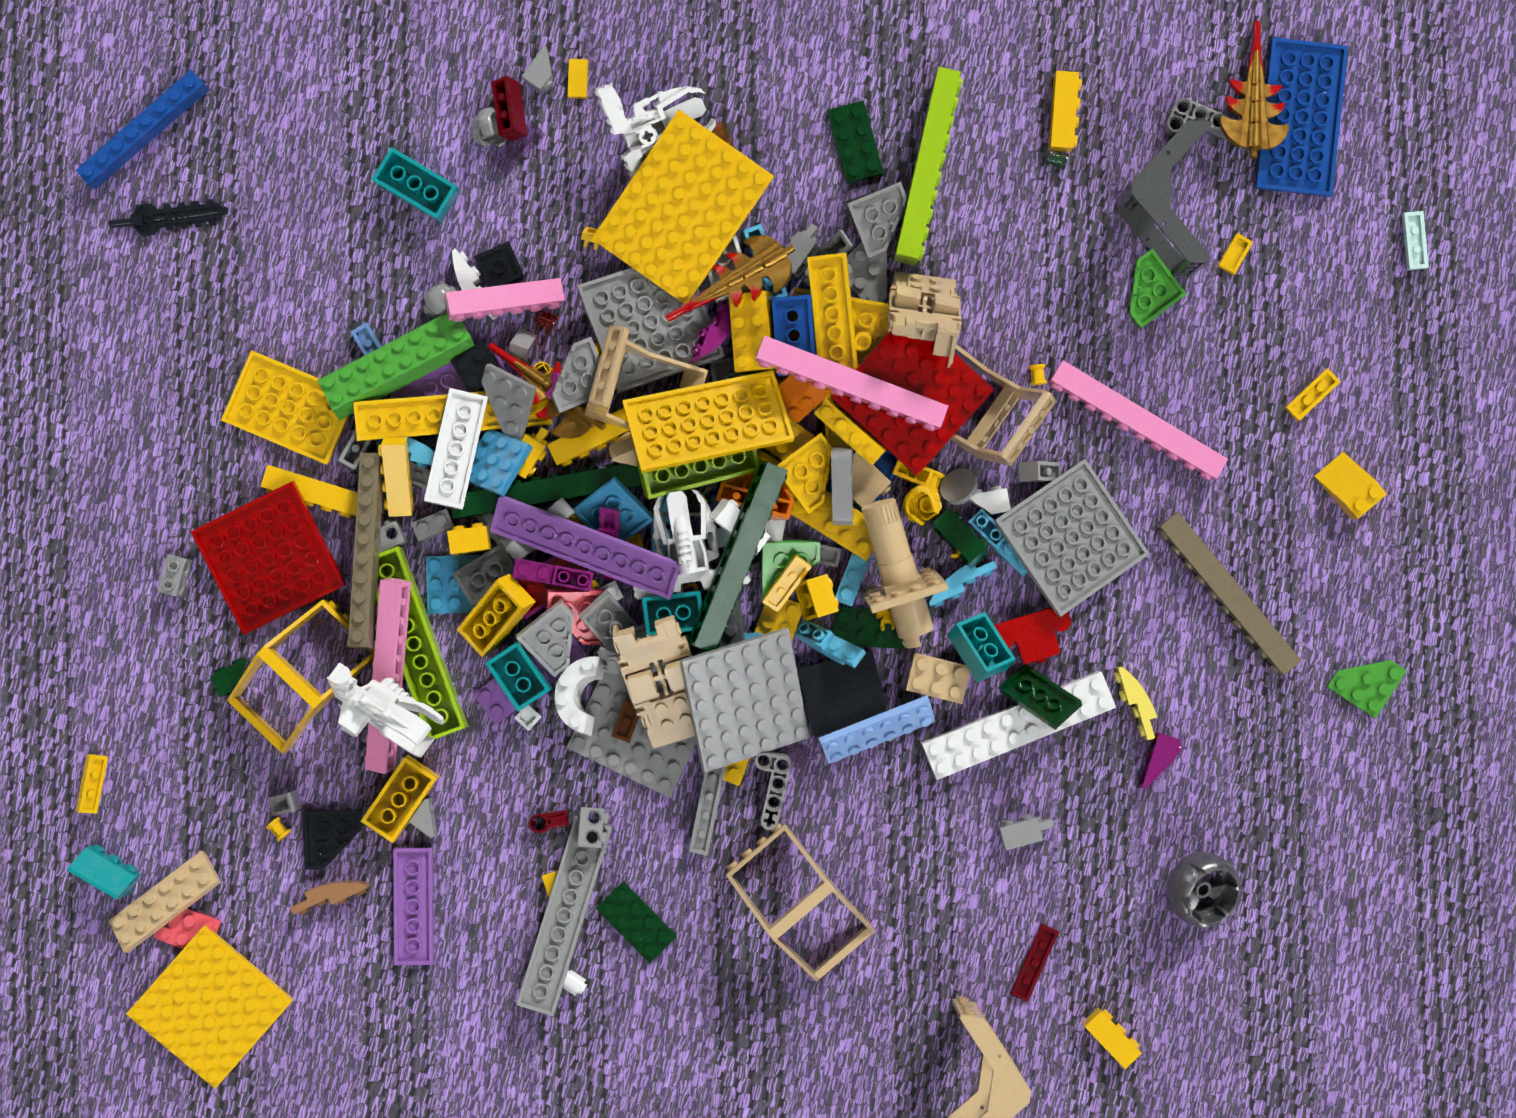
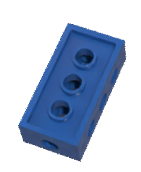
[772,295,816,377]

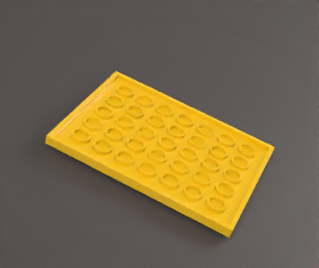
[592,109,774,304]

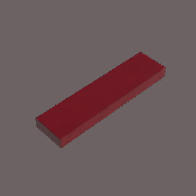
[1010,923,1059,1002]

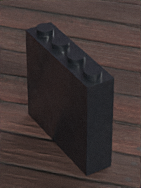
[797,648,887,736]

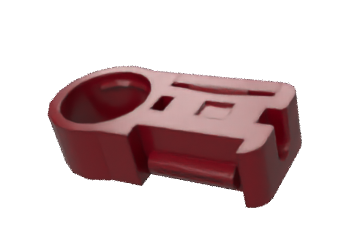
[529,810,569,833]

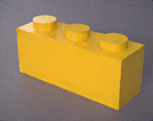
[1082,1007,1142,1069]

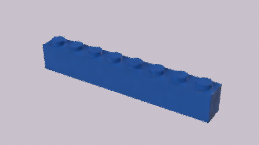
[75,70,210,189]

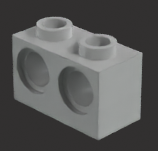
[379,519,408,553]
[157,554,193,597]
[578,807,609,848]

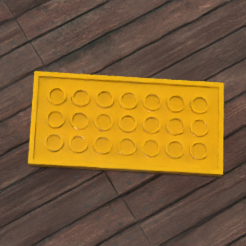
[622,370,794,473]

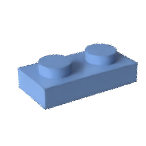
[351,322,382,356]

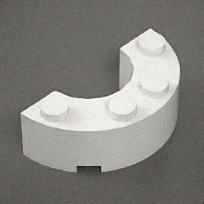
[555,656,604,736]

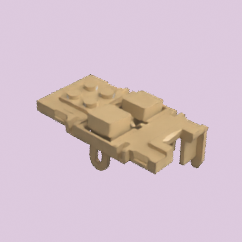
[887,271,962,368]
[613,615,695,749]

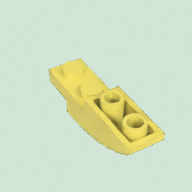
[1114,667,1157,740]

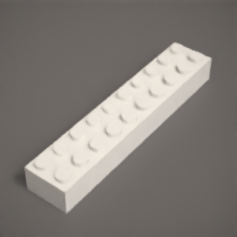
[921,671,1116,780]

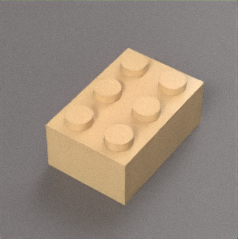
[904,652,970,704]

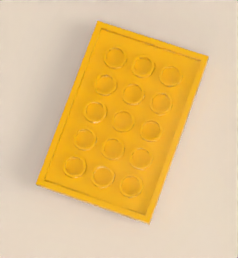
[221,350,350,465]

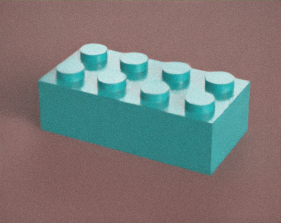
[371,147,461,224]

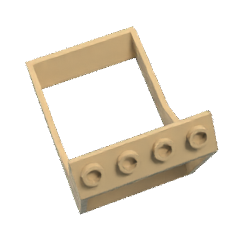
[584,325,708,429]
[950,344,1057,466]
[726,822,875,982]
[947,996,1031,1118]

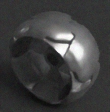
[1166,852,1240,928]

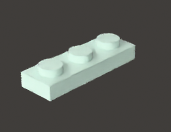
[1402,211,1429,271]

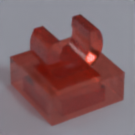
[534,309,559,335]

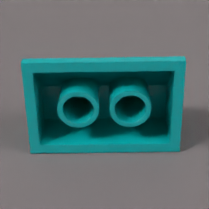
[67,844,142,900]

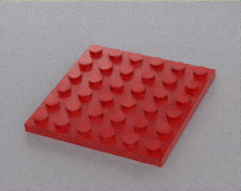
[830,331,994,476]
[191,481,347,635]

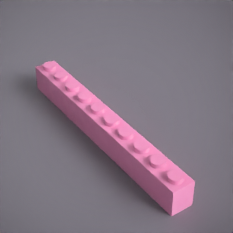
[754,336,948,431]
[1049,360,1228,481]
[364,578,411,774]

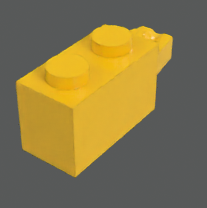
[518,427,549,480]

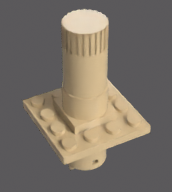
[861,498,948,648]

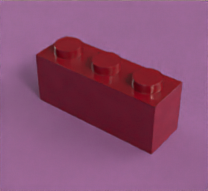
[491,76,528,142]

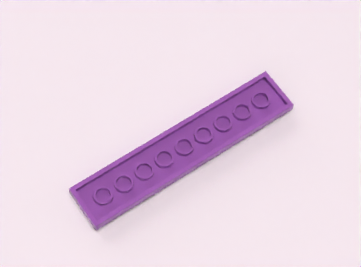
[490,496,681,600]

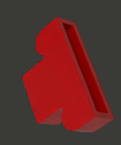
[994,607,1071,664]

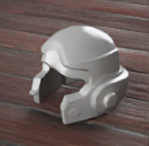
[470,107,507,147]
[423,281,460,319]
[597,637,622,675]

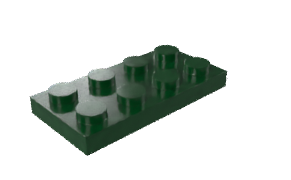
[827,100,884,184]
[833,607,910,649]
[998,664,1082,730]
[596,880,677,964]

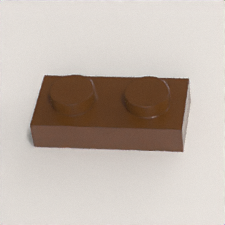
[611,700,640,743]

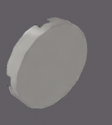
[940,468,978,505]

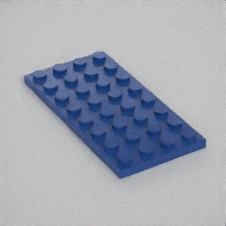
[1255,37,1348,197]

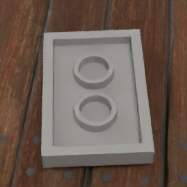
[578,590,638,651]

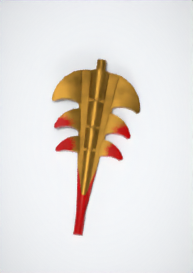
[1219,21,1289,159]
[665,235,795,323]
[488,342,606,439]

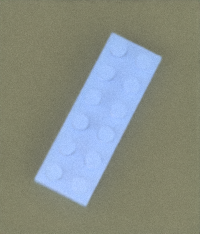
[819,695,936,764]

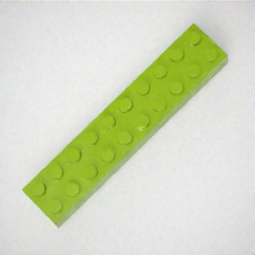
[893,66,963,266]
[376,546,469,739]

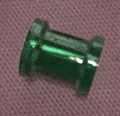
[1045,149,1069,171]

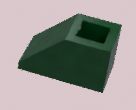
[210,657,251,697]

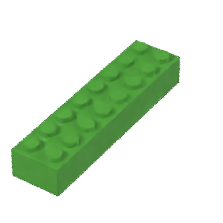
[317,313,475,420]

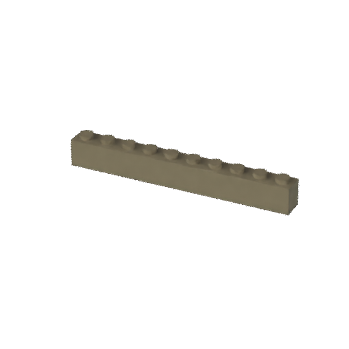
[348,453,384,649]
[1157,512,1302,675]

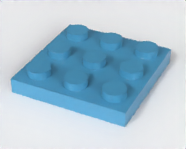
[469,430,533,497]
[573,477,654,541]
[426,554,483,614]

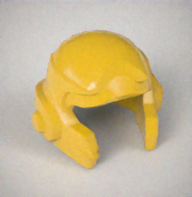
[903,485,942,525]

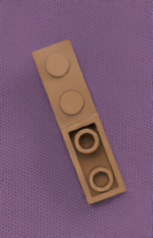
[290,880,370,915]

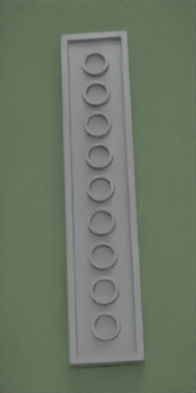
[516,816,613,1016]

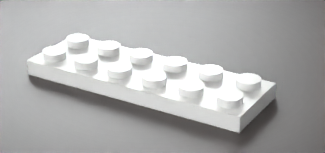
[424,388,488,510]

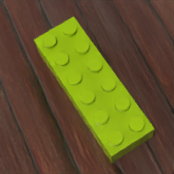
[636,450,759,499]

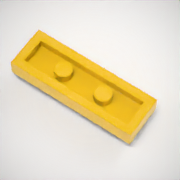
[1284,368,1341,422]
[762,554,812,612]
[75,754,108,814]

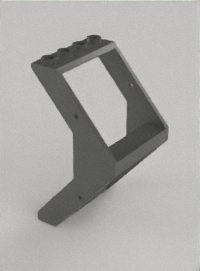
[1116,118,1212,277]

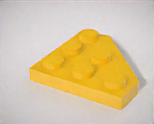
[776,432,832,514]

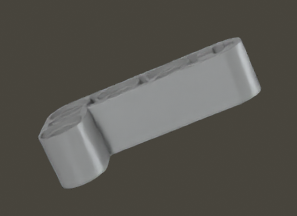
[1164,98,1237,141]
[831,447,853,525]
[505,498,575,561]
[755,751,791,830]

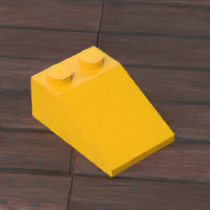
[1314,452,1387,520]

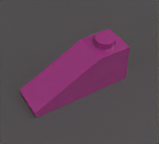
[1138,732,1182,789]

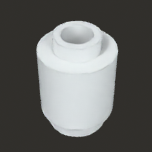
[563,970,587,996]

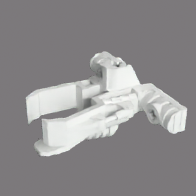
[594,82,716,180]
[633,489,751,600]
[327,663,445,758]

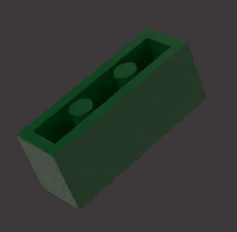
[932,508,989,569]

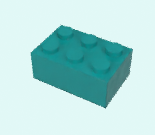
[642,591,702,637]
[947,612,1016,683]
[485,641,552,712]

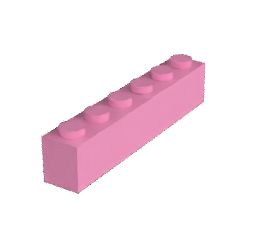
[444,278,565,322]

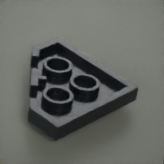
[303,809,363,870]

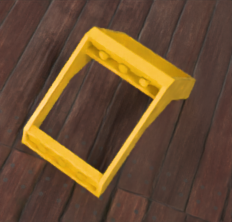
[227,600,375,754]

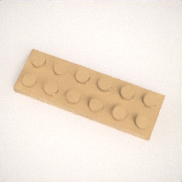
[109,851,221,953]

